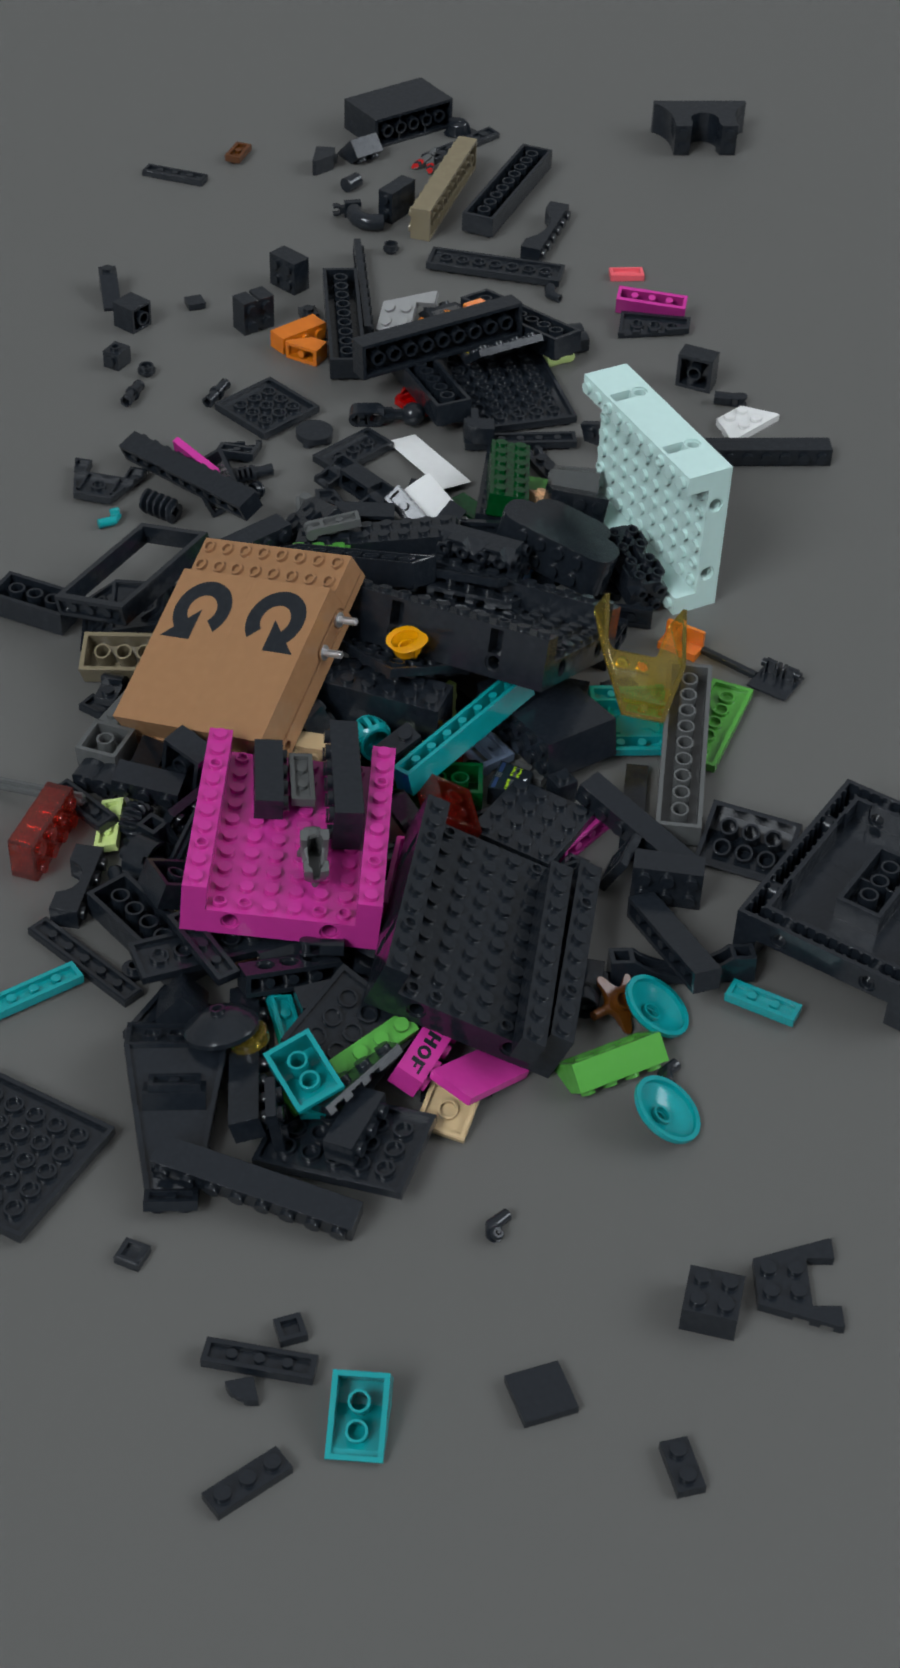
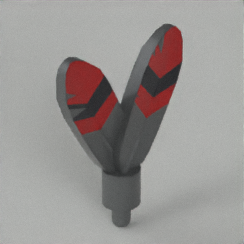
[411,147,437,175]

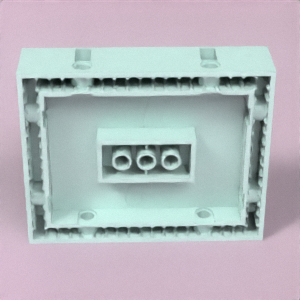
[582,363,733,615]

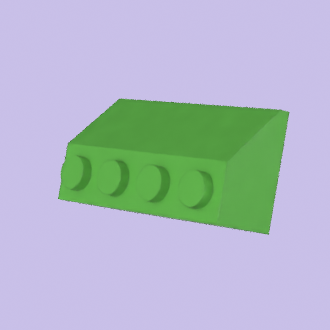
[555,1031,669,1097]

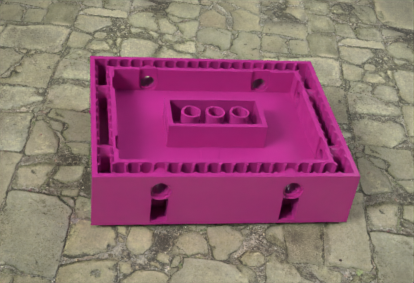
[179,727,396,950]

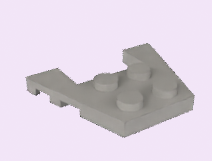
[376,291,439,331]

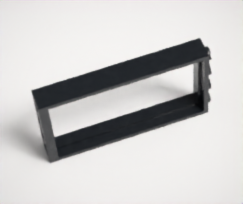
[54,523,209,626]

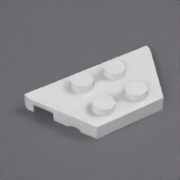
[716,406,780,438]

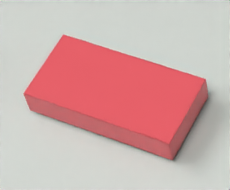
[609,267,645,281]

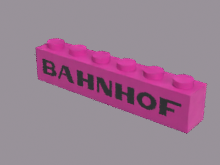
[387,1027,456,1098]

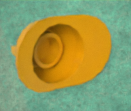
[386,625,428,660]

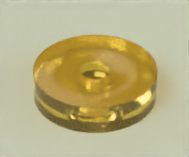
[231,1020,270,1055]

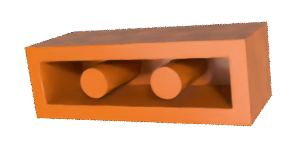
[270,314,326,355]

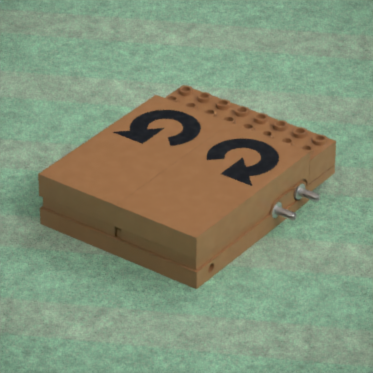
[113,538,365,757]

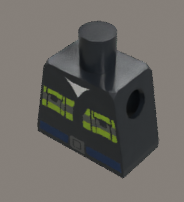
[487,761,543,805]

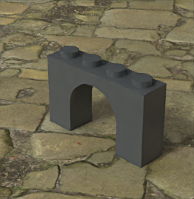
[548,465,600,493]

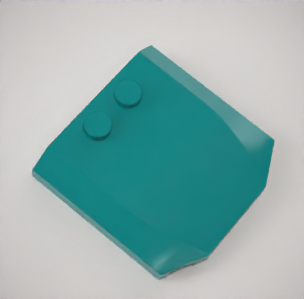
[588,685,666,756]

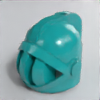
[356,715,391,761]

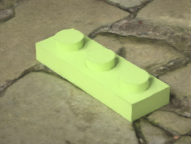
[94,797,126,852]

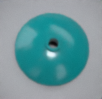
[625,974,689,1038]
[634,1075,701,1144]

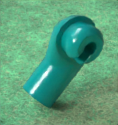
[97,507,122,529]

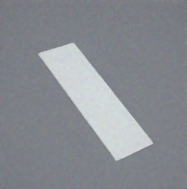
[391,434,471,489]

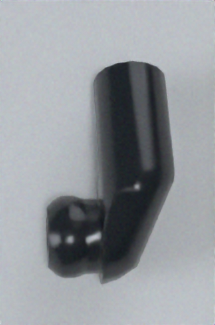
[657,1058,681,1083]

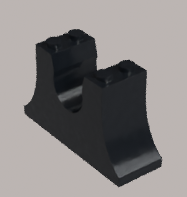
[651,101,746,155]

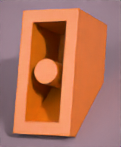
[285,337,327,367]

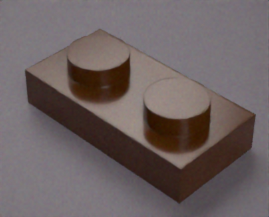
[225,141,252,164]

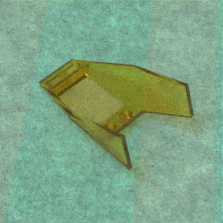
[594,593,687,723]

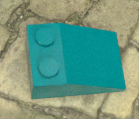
[263,1028,345,1115]
[324,1369,394,1464]

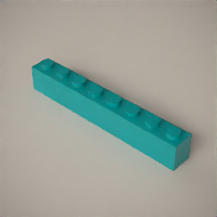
[394,680,535,796]

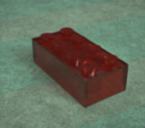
[8,782,78,882]

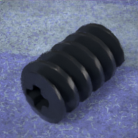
[139,488,183,524]

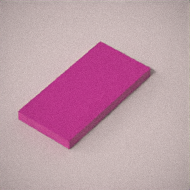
[429,1049,529,1106]

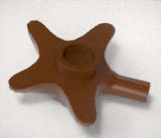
[590,974,632,1035]

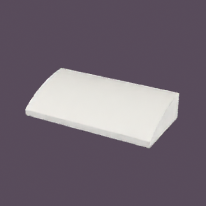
[404,473,468,519]

